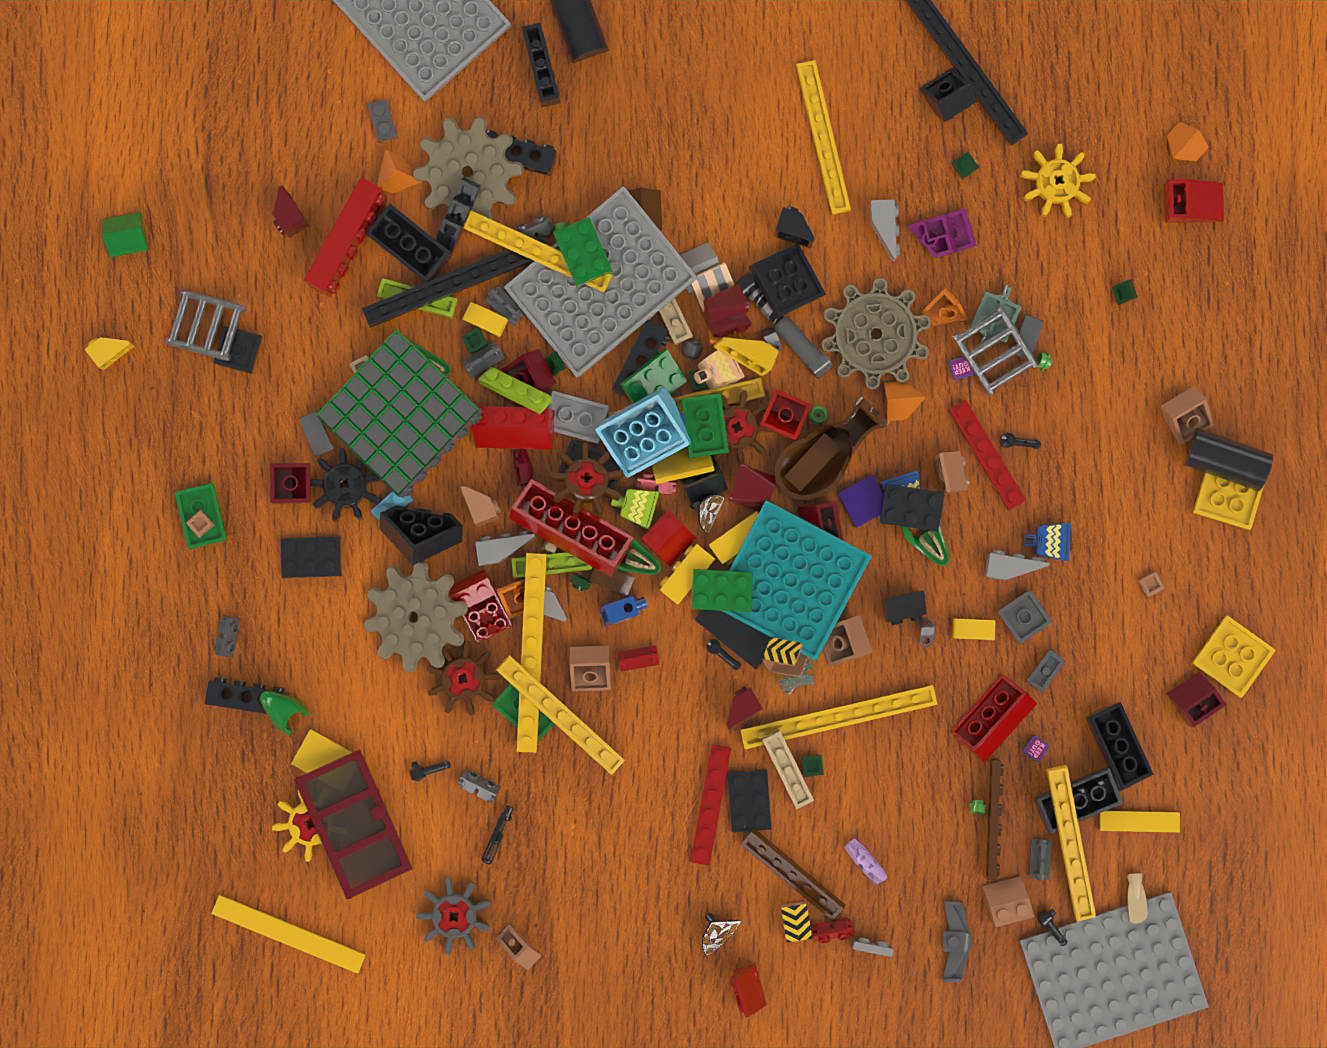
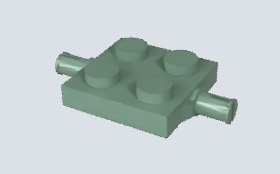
[970,285,1022,344]

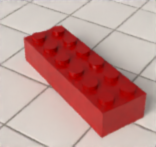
[304,177,387,298]
[509,479,634,577]

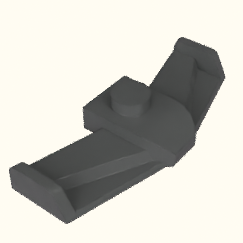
[942,901,973,982]

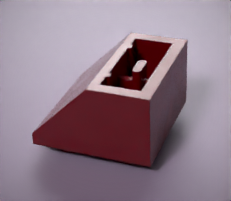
[798,500,843,540]
[1166,672,1227,727]

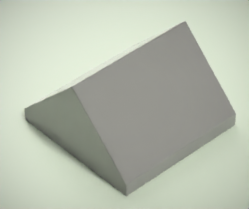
[680,242,719,294]

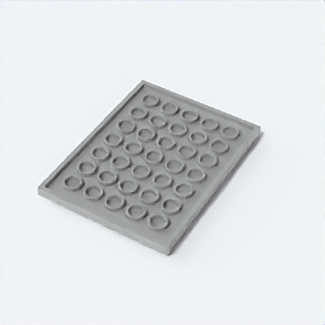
[332,0,512,103]
[504,186,698,378]
[1019,892,1209,1048]

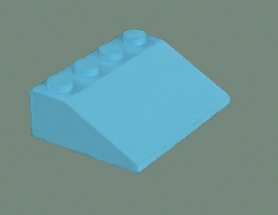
[595,386,691,478]

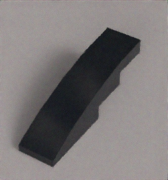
[436,177,481,259]

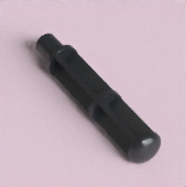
[481,806,514,865]

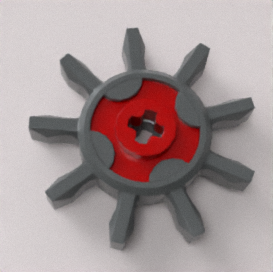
[416,877,491,954]

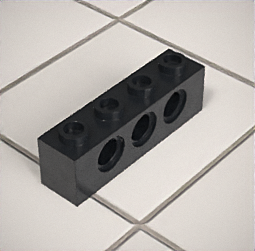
[522,22,561,108]
[486,130,557,176]
[612,320,670,400]
[204,677,290,714]

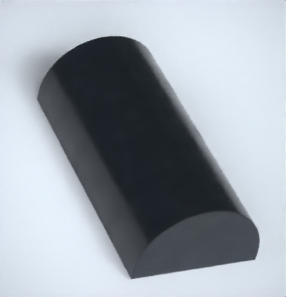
[550,0,609,63]
[365,203,451,282]
[1184,428,1273,491]
[1085,702,1154,791]
[1034,767,1123,834]

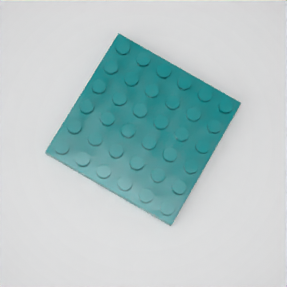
[723,500,872,661]

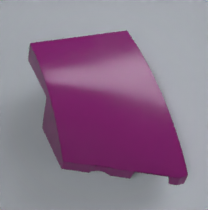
[907,208,977,258]

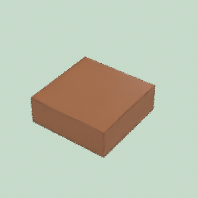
[186,510,215,538]
[1137,571,1165,598]

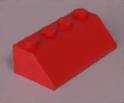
[472,406,555,450]
[950,674,1037,763]

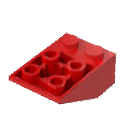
[1164,179,1224,223]
[450,569,513,643]
[730,964,767,1018]

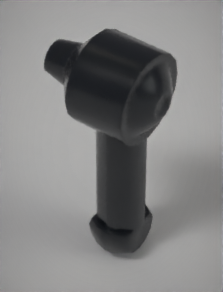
[1000,433,1041,449]
[706,639,741,670]
[409,761,451,781]
[1036,909,1068,946]

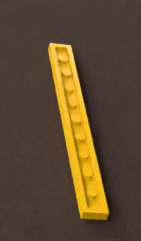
[517,553,547,753]
[740,685,938,749]

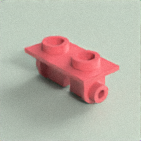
[637,471,677,495]

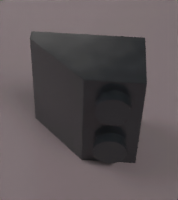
[919,68,977,122]
[774,206,814,249]
[681,455,728,505]
[881,590,927,625]

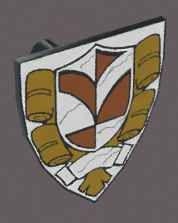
[690,494,725,534]
[702,913,741,956]

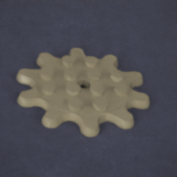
[413,116,524,220]
[821,278,931,390]
[364,561,468,673]

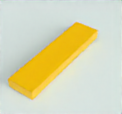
[1099,811,1180,833]

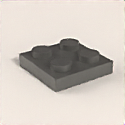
[997,590,1052,644]

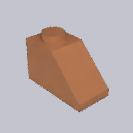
[496,924,542,970]

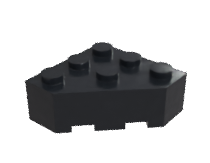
[380,505,463,565]

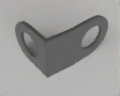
[761,328,781,353]
[919,619,935,647]

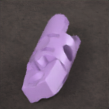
[845,838,887,884]

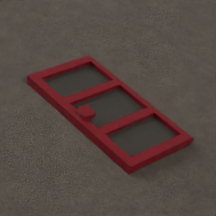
[294,749,413,900]

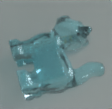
[778,660,814,694]

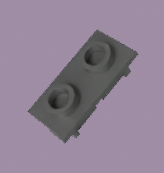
[515,215,555,239]
[485,286,525,326]
[462,341,505,379]
[214,616,240,658]
[458,769,501,802]
[1029,838,1052,880]

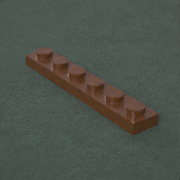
[985,759,1004,881]
[741,828,846,920]

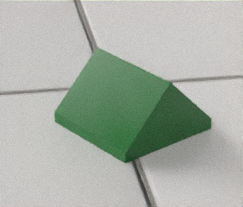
[101,212,149,258]

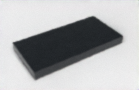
[695,610,771,670]

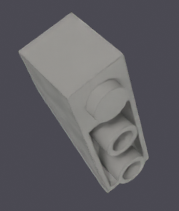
[870,200,900,261]
[475,531,536,566]
[984,550,1049,580]

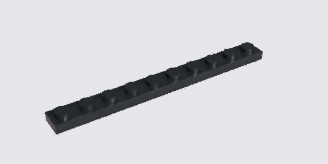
[905,0,1028,146]
[362,235,548,328]

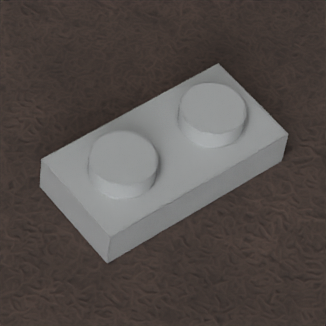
[852,937,894,957]

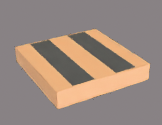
[691,262,734,312]

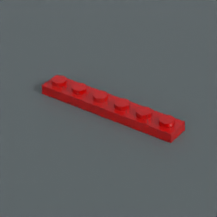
[948,399,1026,511]
[690,745,731,866]

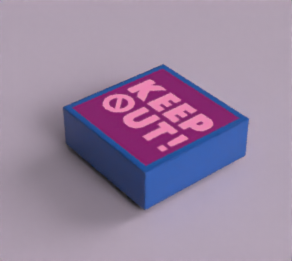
[949,357,974,381]
[1022,735,1050,763]

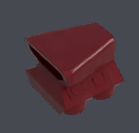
[703,285,752,337]
[728,463,776,512]

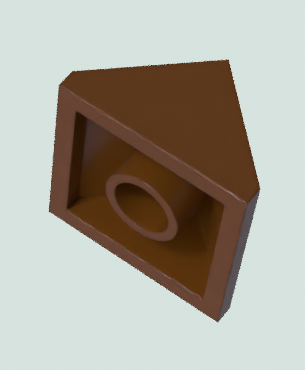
[628,188,662,230]

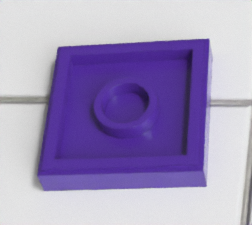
[837,475,883,528]

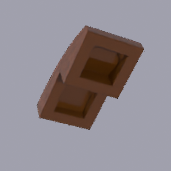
[588,567,634,596]

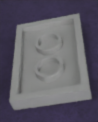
[548,391,609,444]

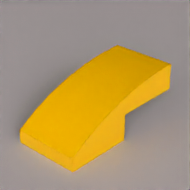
[463,302,508,337]
[952,619,995,640]

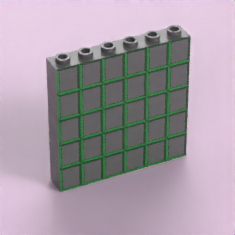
[316,329,484,498]

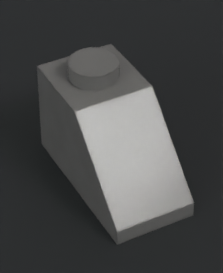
[544,586,568,622]

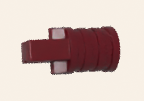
[513,449,534,486]

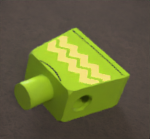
[611,489,659,530]

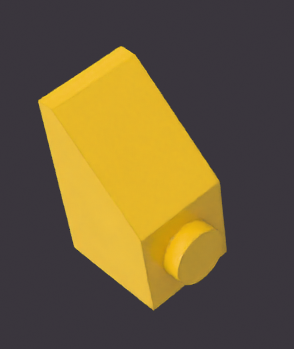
[85,337,135,370]

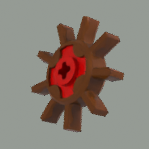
[715,390,772,464]
[549,443,624,517]
[426,641,501,716]

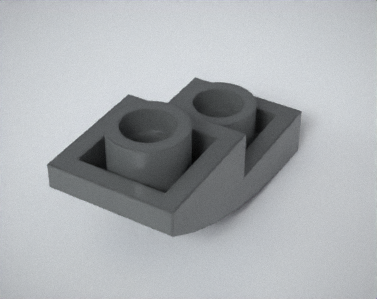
[1013,314,1044,359]
[299,410,334,456]

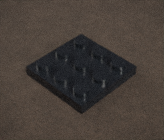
[749,243,826,319]

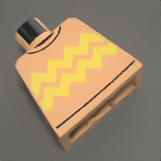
[694,350,745,389]

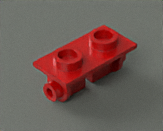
[617,646,660,672]
[812,918,854,944]

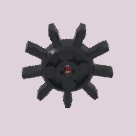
[310,448,381,523]

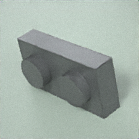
[367,99,398,143]
[1026,649,1066,693]

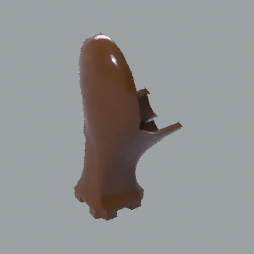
[774,396,890,501]

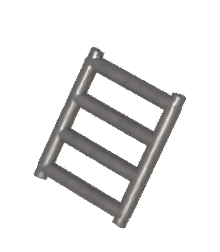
[165,289,246,361]
[952,305,1039,396]

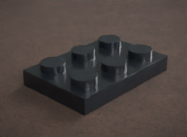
[558,439,621,499]
[879,483,945,532]
[281,537,342,578]
[728,770,772,832]

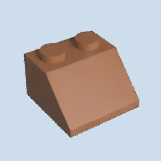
[1160,386,1214,445]
[934,451,970,495]
[461,486,502,527]
[823,615,873,666]
[570,646,611,692]
[982,876,1034,927]

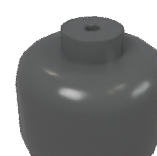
[682,338,703,360]

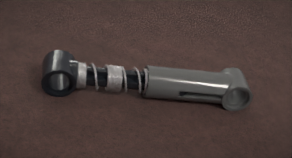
[734,271,833,379]

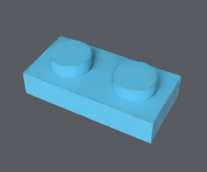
[371,492,413,521]

